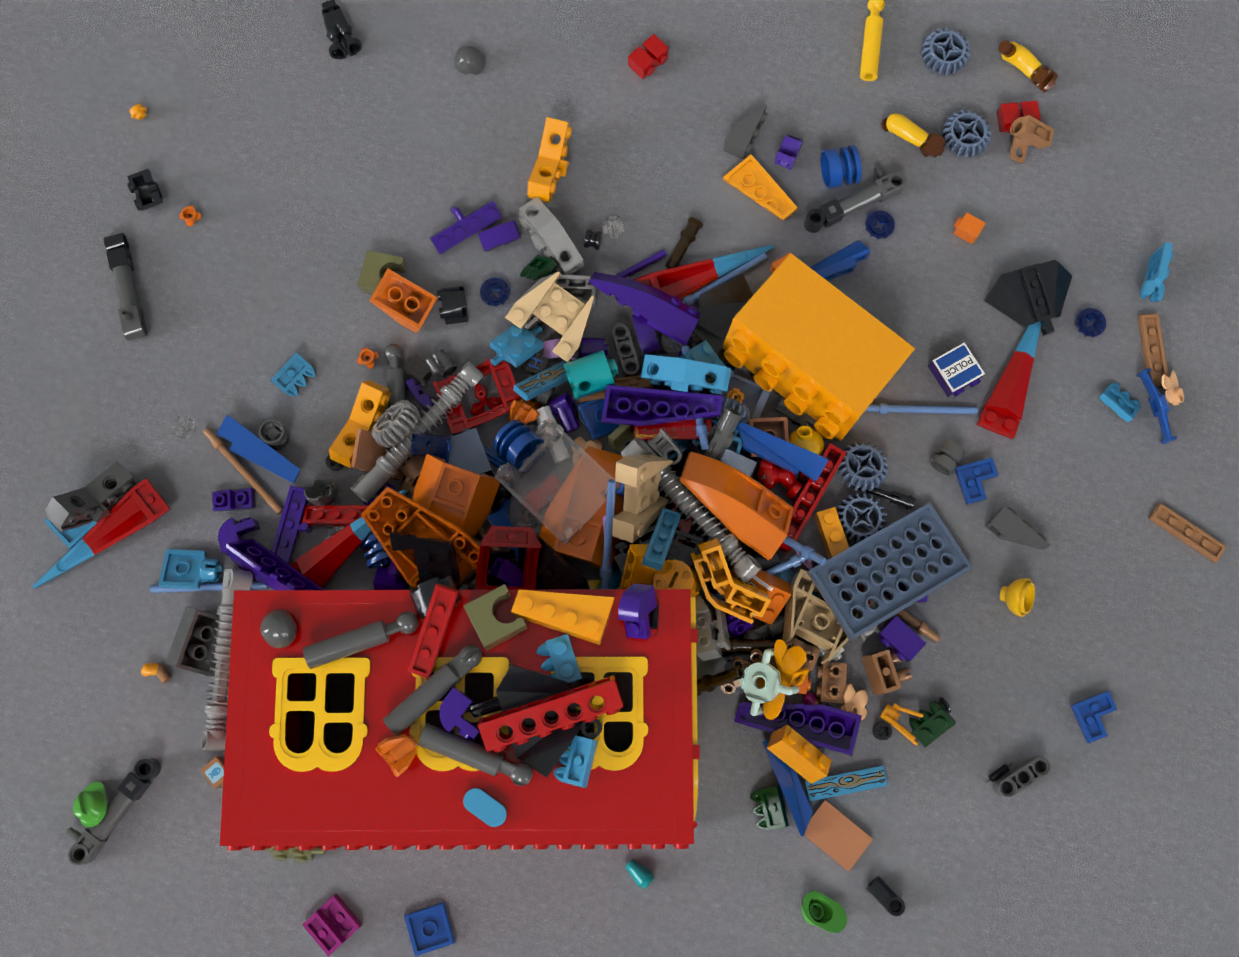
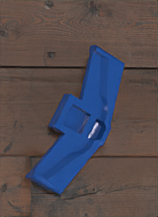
[1136,368,1177,444]

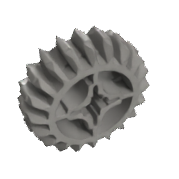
[371,400,420,448]

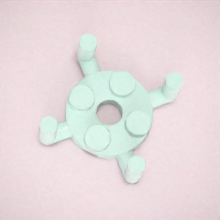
[737,648,799,716]

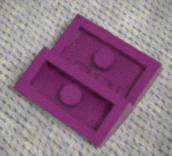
[302,893,363,957]

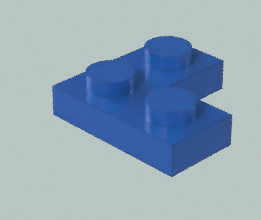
[955,458,998,505]
[1070,691,1117,743]

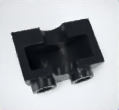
[127,169,163,211]
[437,286,468,325]
[409,575,461,619]

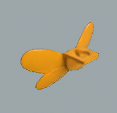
[756,639,809,720]

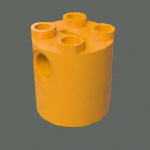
[653,560,701,598]

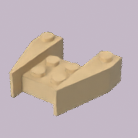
[505,271,594,362]
[612,454,673,543]
[783,569,871,664]

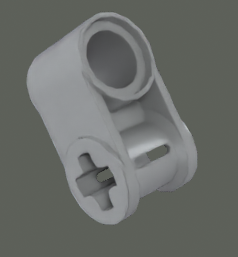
[647,428,683,465]

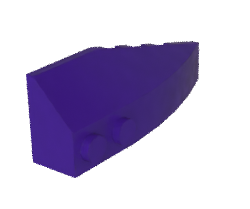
[589,272,701,345]
[601,385,723,426]
[226,538,324,590]
[734,702,862,757]

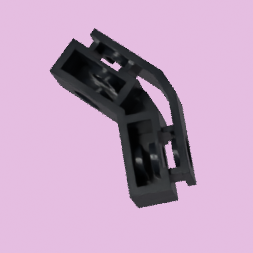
[614,526,703,575]

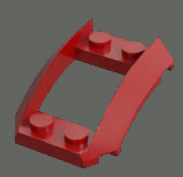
[433,359,521,435]
[475,526,541,590]

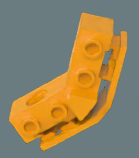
[527,117,572,203]
[329,380,391,468]
[691,538,771,624]

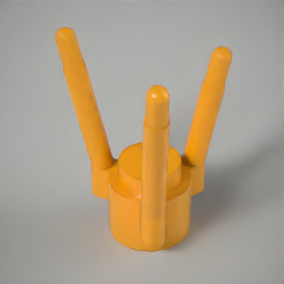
[880,703,924,745]

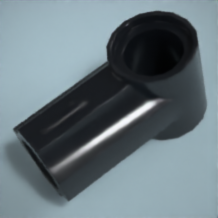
[866,876,905,916]

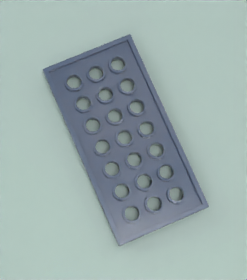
[807,503,973,641]

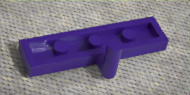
[430,201,502,254]
[271,485,312,565]

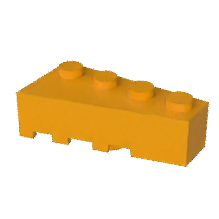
[511,590,615,645]

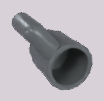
[426,349,457,377]

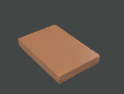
[351,429,405,481]
[804,800,873,872]

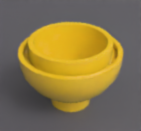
[789,426,825,456]
[1000,578,1035,617]

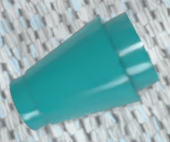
[625,859,655,890]

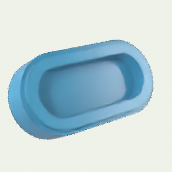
[463,788,507,827]

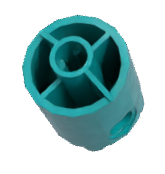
[563,350,619,400]

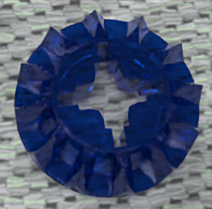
[865,211,895,240]
[480,278,510,307]
[1075,308,1106,338]

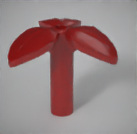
[471,383,502,415]

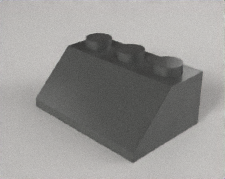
[165,606,219,676]

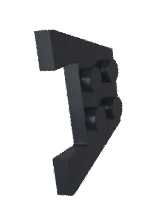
[389,531,461,590]

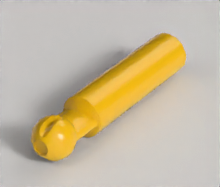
[860,0,885,81]

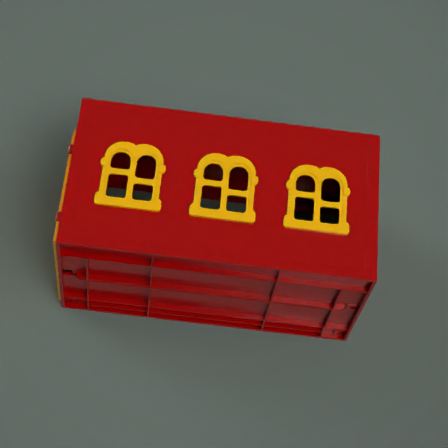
[220,589,700,851]

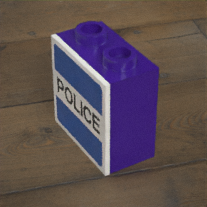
[928,342,985,397]

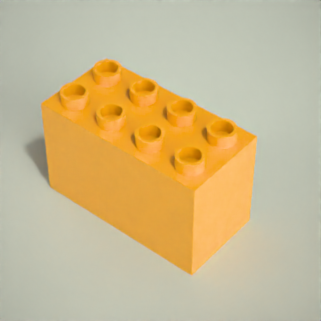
[722,253,915,442]

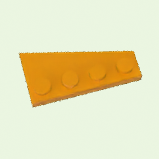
[723,154,798,221]

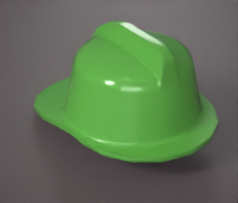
[73,782,107,827]
[801,891,847,933]

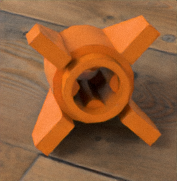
[508,397,541,425]
[375,734,418,777]

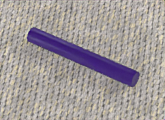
[615,249,667,278]

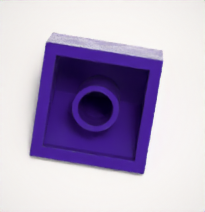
[877,616,927,662]

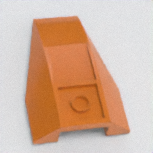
[539,446,623,569]
[680,452,794,560]
[413,454,501,539]
[361,486,480,588]

